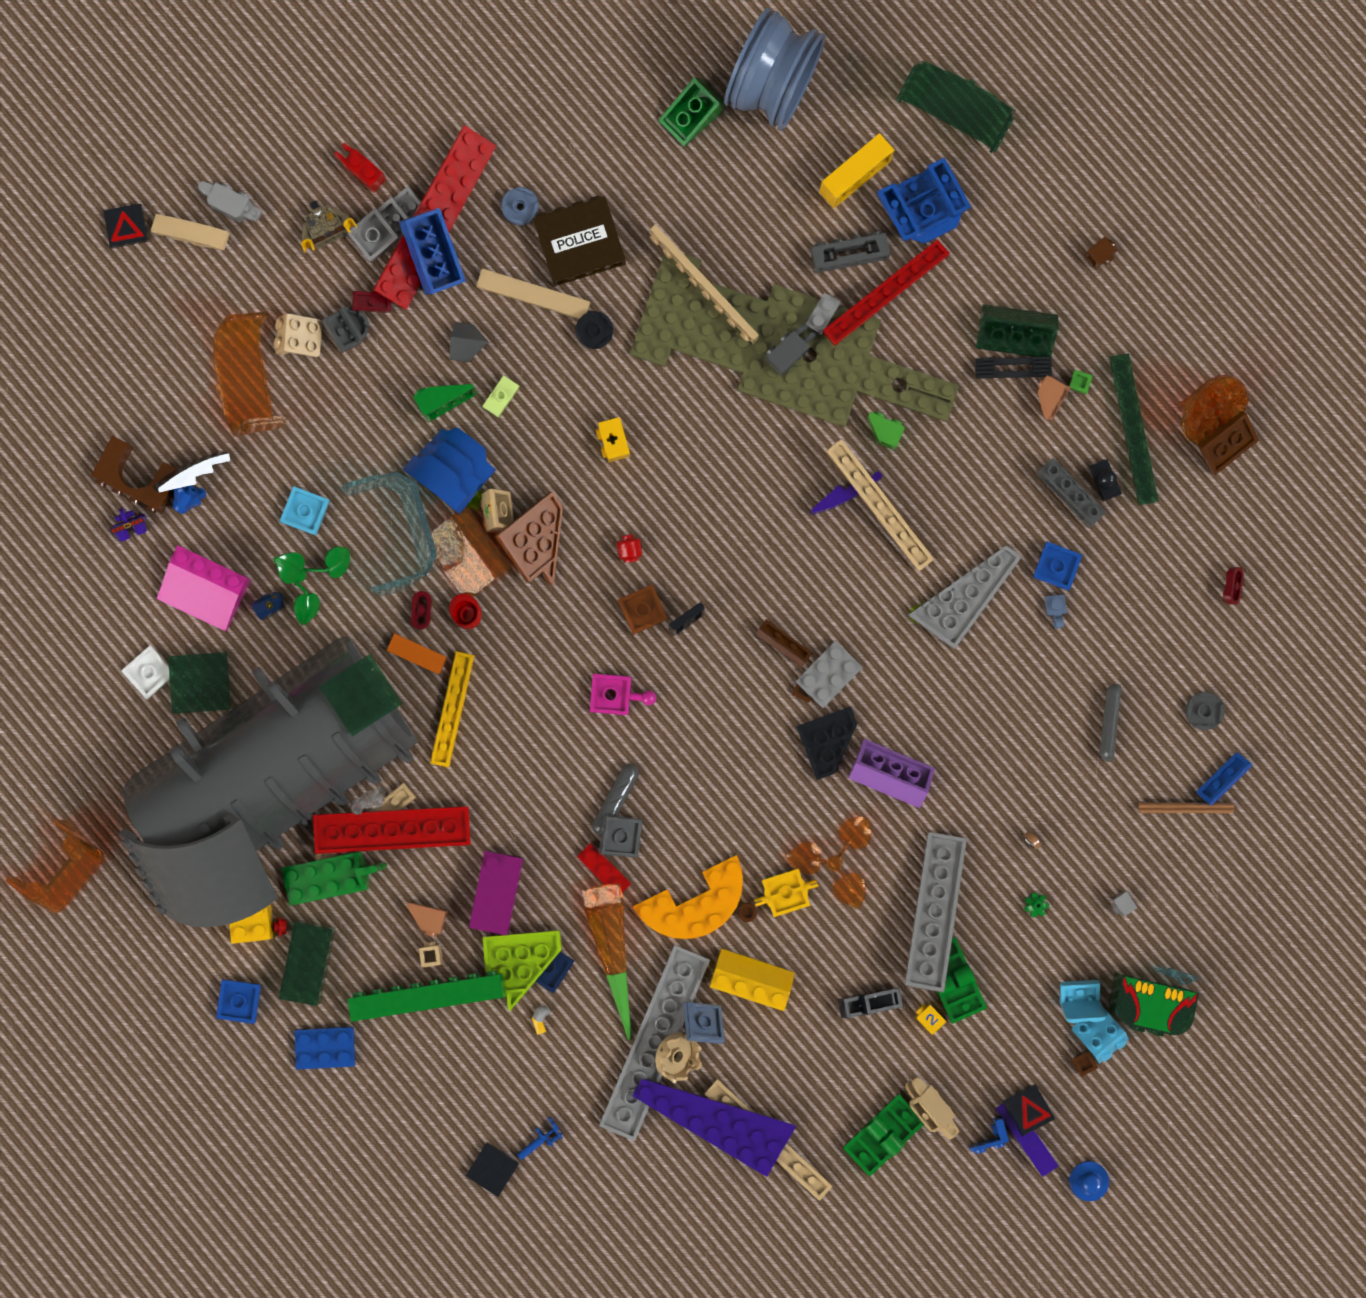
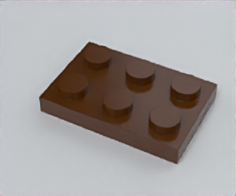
[1198,411,1259,475]

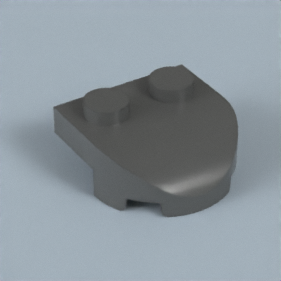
[322,307,369,354]

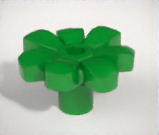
[1024,893,1049,917]

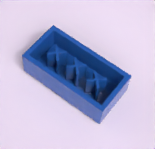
[399,208,466,295]

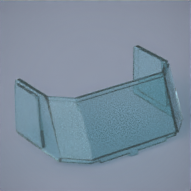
[341,472,437,597]

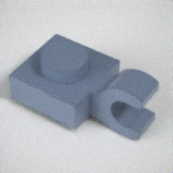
[1044,594,1067,629]

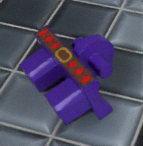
[110,508,147,542]

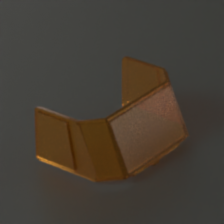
[213,312,288,436]

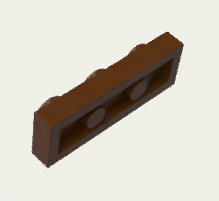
[756,619,812,667]

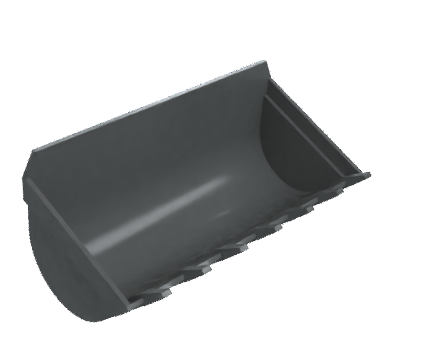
[122,637,419,851]

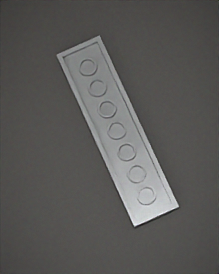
[904,832,967,993]

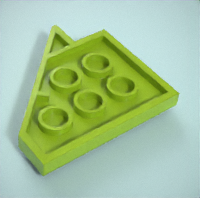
[483,930,562,1011]

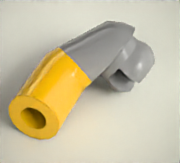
[532,1006,550,1035]

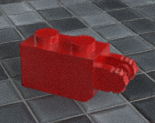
[333,143,386,193]

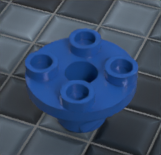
[1069,1161,1109,1201]

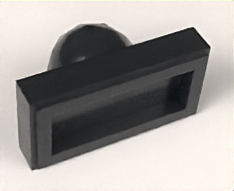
[1089,459,1122,502]

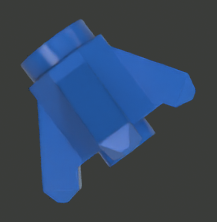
[172,485,206,514]

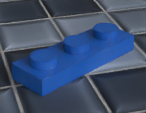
[1196,752,1252,806]

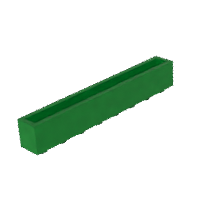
[347,970,507,1022]

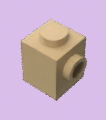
[419,941,443,968]

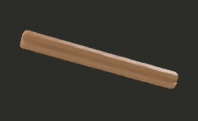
[1138,803,1234,813]

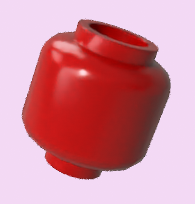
[616,534,642,563]

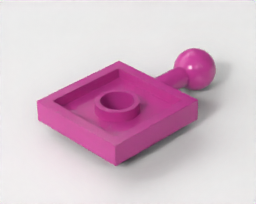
[590,674,657,716]

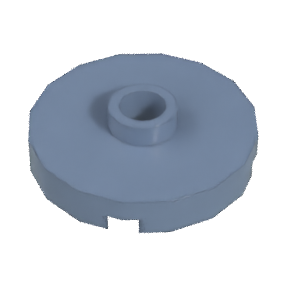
[501,187,539,226]

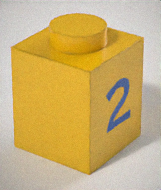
[914,1003,946,1035]

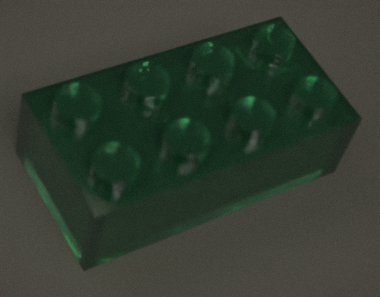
[279,921,336,1006]

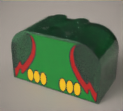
[1109,972,1199,1037]

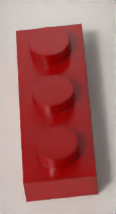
[577,843,632,897]

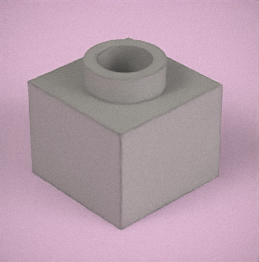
[1110,891,1137,916]

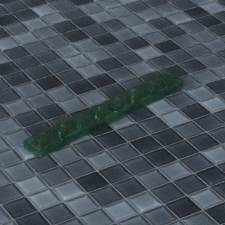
[1109,353,1159,506]

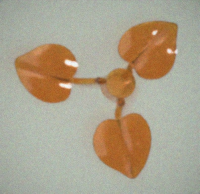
[786,816,871,908]

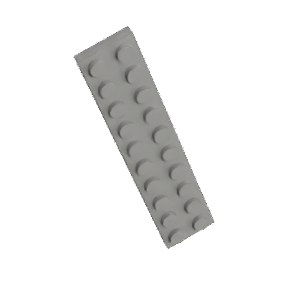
[599,944,710,1141]

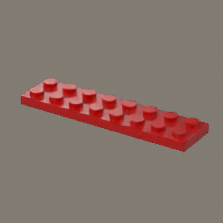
[313,806,471,854]

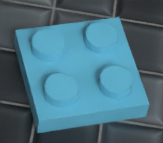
[279,486,330,536]

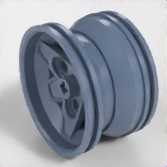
[724,7,826,132]

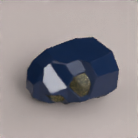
[251,592,284,621]

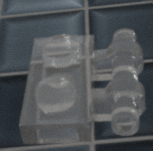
[351,786,386,815]

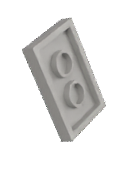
[795,641,863,709]

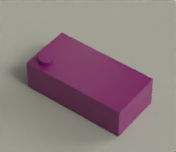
[469,851,524,935]

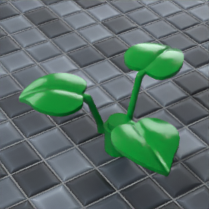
[273,546,350,625]

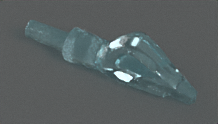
[1155,966,1201,985]

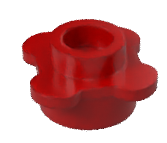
[273,917,287,937]

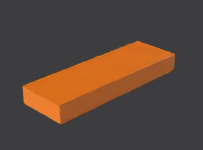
[386,633,447,675]

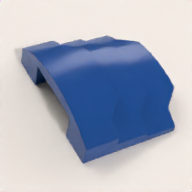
[876,157,971,244]
[403,427,496,514]

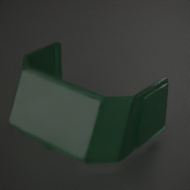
[896,60,1016,153]

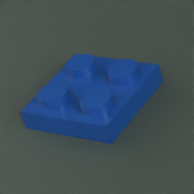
[1033,542,1082,591]
[216,979,262,1024]

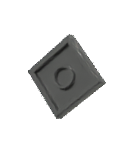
[599,815,643,858]

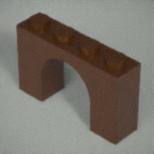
[91,436,177,514]

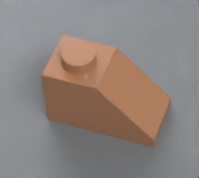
[1038,375,1071,421]
[407,902,447,937]

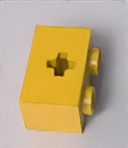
[595,417,630,463]

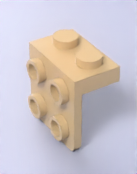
[274,313,322,357]

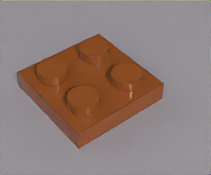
[618,584,668,635]

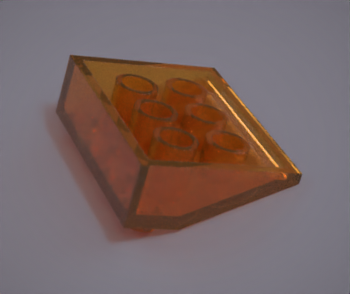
[422,506,512,597]

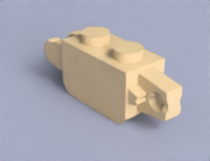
[905,1078,959,1140]

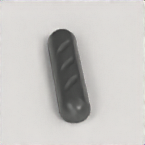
[1100,684,1121,762]
[592,764,639,835]

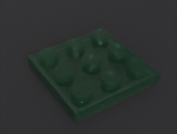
[168,652,231,714]
[319,654,403,737]

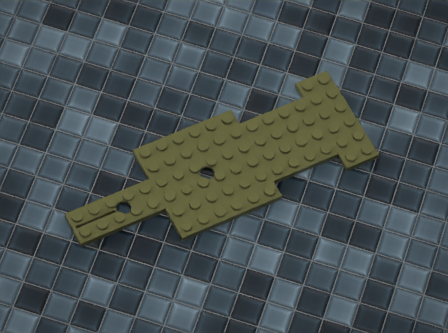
[630,254,959,428]

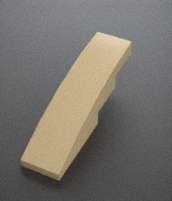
[150,214,230,250]

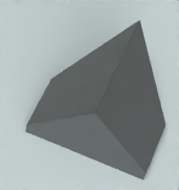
[450,322,488,362]

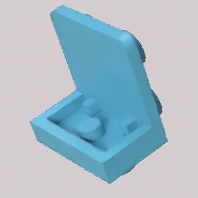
[1060,980,1106,1023]
[1072,1008,1129,1064]

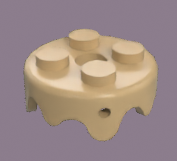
[655,1032,702,1083]

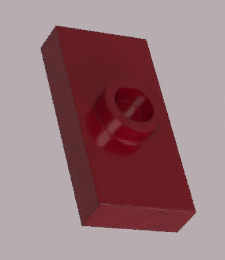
[352,291,391,313]

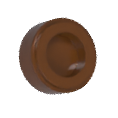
[738,902,757,922]

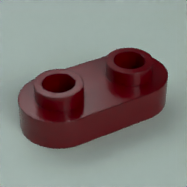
[1223,567,1244,605]
[411,591,432,630]

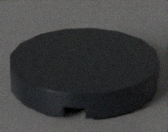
[575,311,613,349]

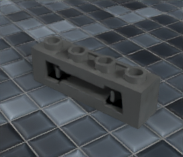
[810,231,890,274]
[1036,458,1106,528]

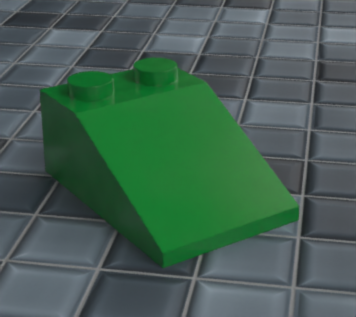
[658,77,727,147]
[413,384,478,423]

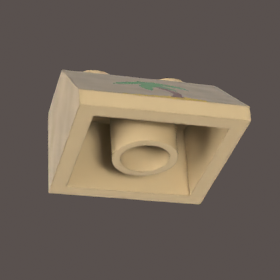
[481,489,514,533]

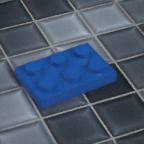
[295,1027,356,1070]

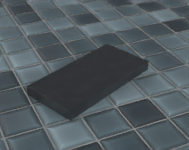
[669,602,705,636]

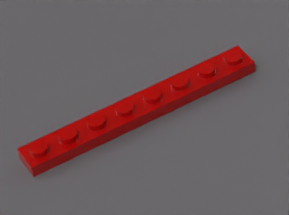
[822,239,950,346]

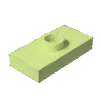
[482,375,520,418]

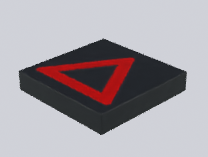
[103,204,149,249]
[1002,1084,1055,1137]

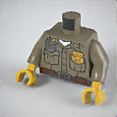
[301,200,358,253]

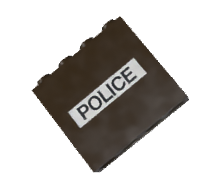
[533,195,626,287]

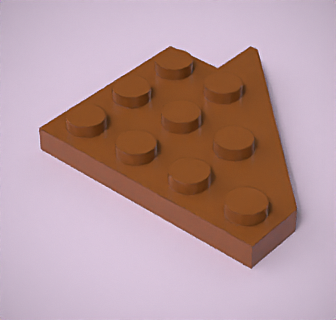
[495,491,563,585]

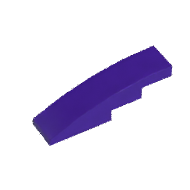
[810,471,883,515]
[995,1103,1059,1177]

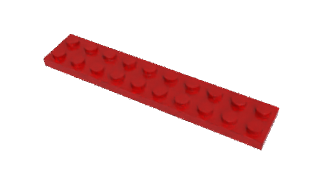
[373,125,496,310]

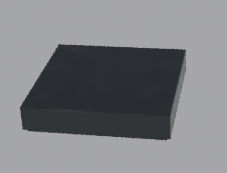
[466,1142,519,1197]

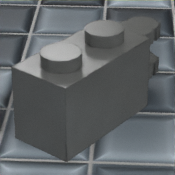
[766,324,816,377]

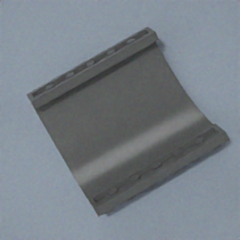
[119,812,277,927]

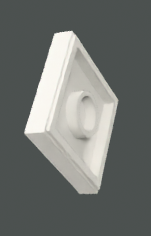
[121,645,176,700]

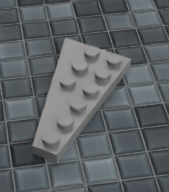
[908,545,1022,649]

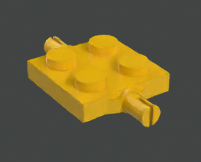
[754,869,819,917]

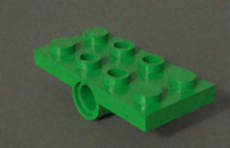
[937,936,987,1024]
[842,1093,924,1177]

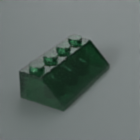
[976,304,1059,357]

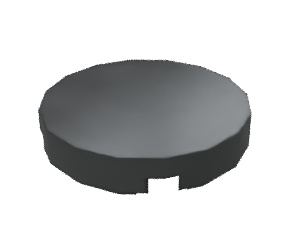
[1185,692,1225,730]

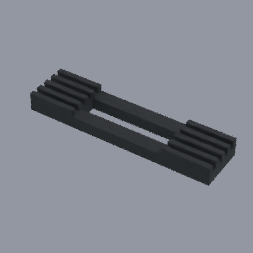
[975,357,1052,379]

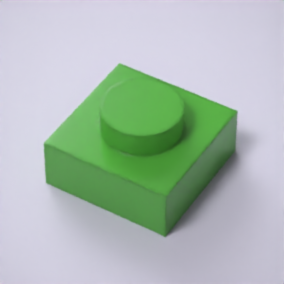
[1069,370,1093,395]

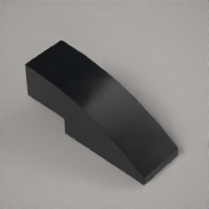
[838,988,903,1019]

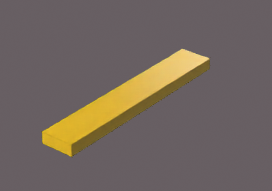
[430,651,475,768]

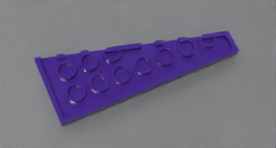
[632,1078,796,1177]

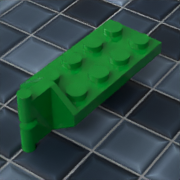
[282,851,387,906]

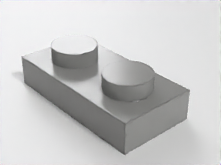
[806,292,841,336]

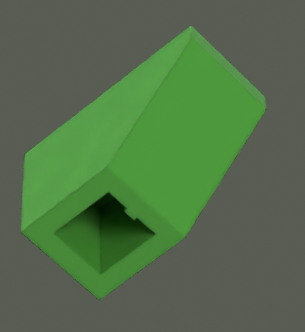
[867,411,905,451]

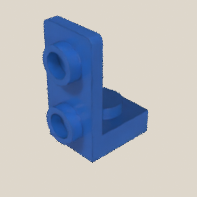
[968,1116,1009,1154]

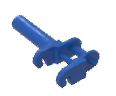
[517,1117,563,1160]

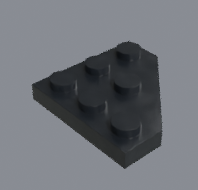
[796,706,857,781]

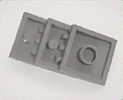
[347,186,421,262]

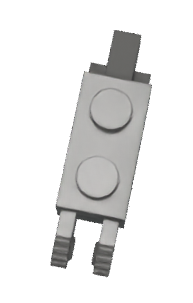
[198,181,262,223]

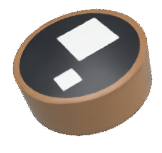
[1023,831,1041,850]

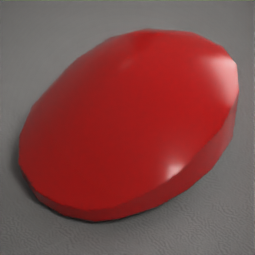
[449,593,482,630]

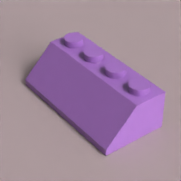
[849,739,935,808]

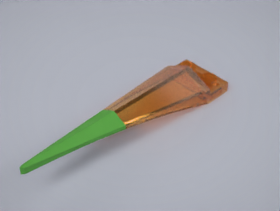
[581,883,632,1040]

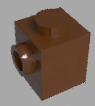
[1084,237,1117,269]

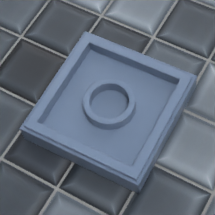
[683,1002,725,1044]

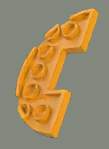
[633,855,743,939]

